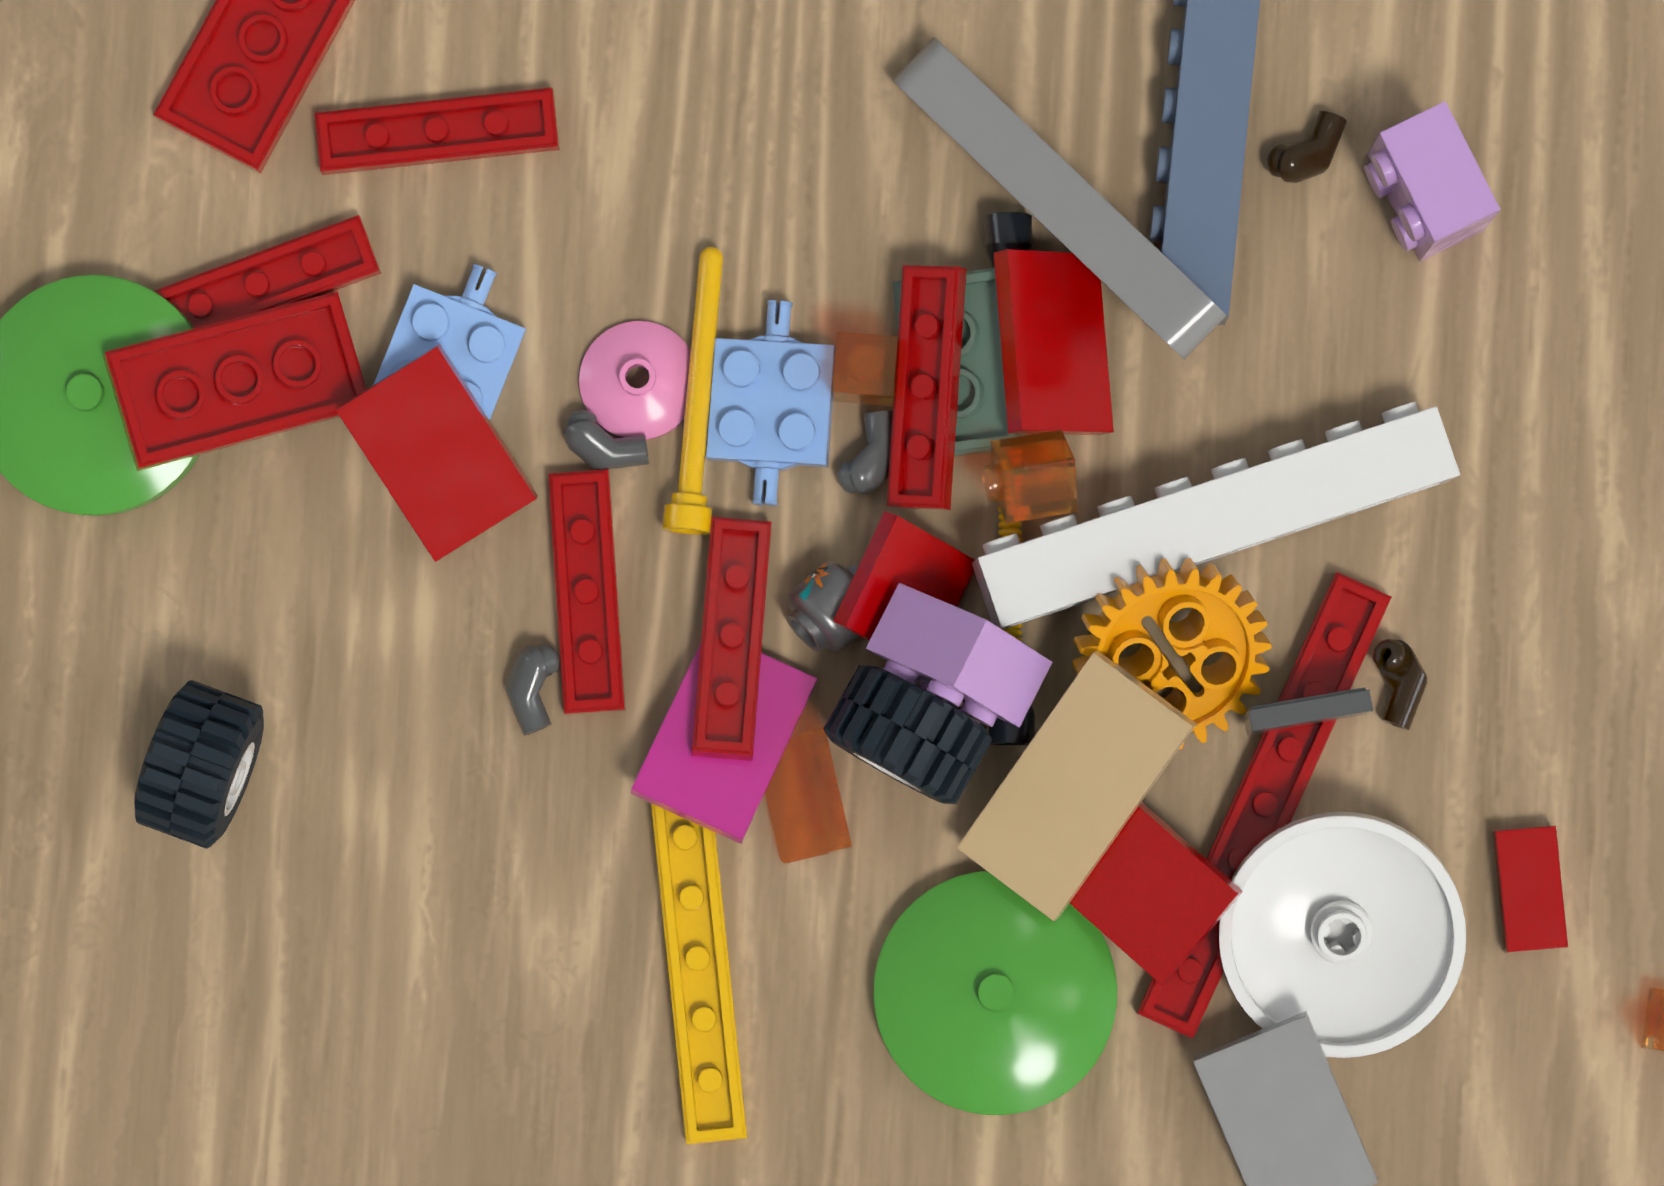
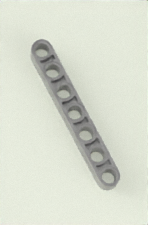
[893,37,1227,359]

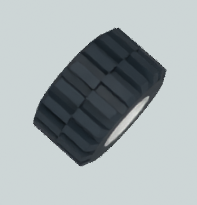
[823,665,992,804]
[134,680,264,849]

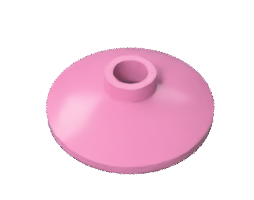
[579,321,691,440]

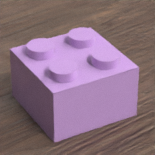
[1364,101,1501,262]
[866,583,1053,728]

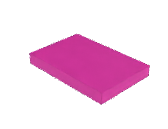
[631,643,818,844]

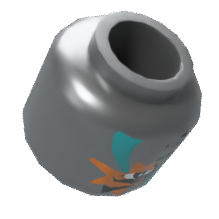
[787,562,858,652]

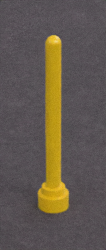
[662,247,723,535]

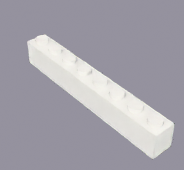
[972,402,1460,630]

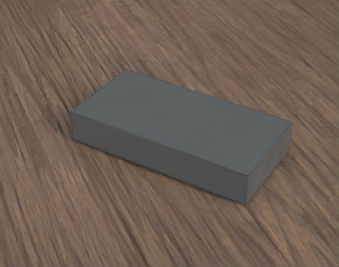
[1244,687,1373,735]

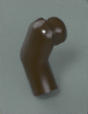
[1267,111,1347,183]
[1373,639,1427,730]

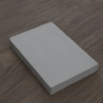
[1193,1011,1378,1186]

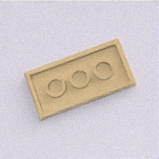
[957,651,1197,921]

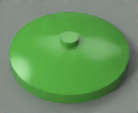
[0,275,201,517]
[873,871,1117,1115]

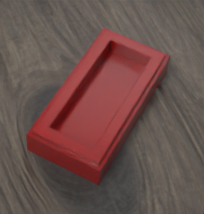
[1493,826,1568,953]

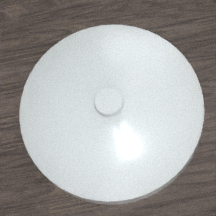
[1219,812,1466,1058]

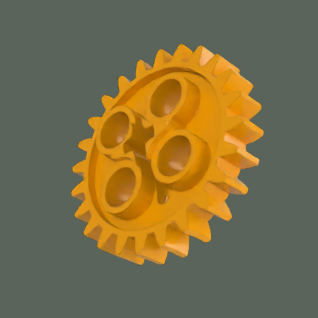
[1072,558,1271,749]

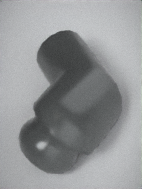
[564,410,649,470]
[838,411,893,494]
[505,644,560,736]

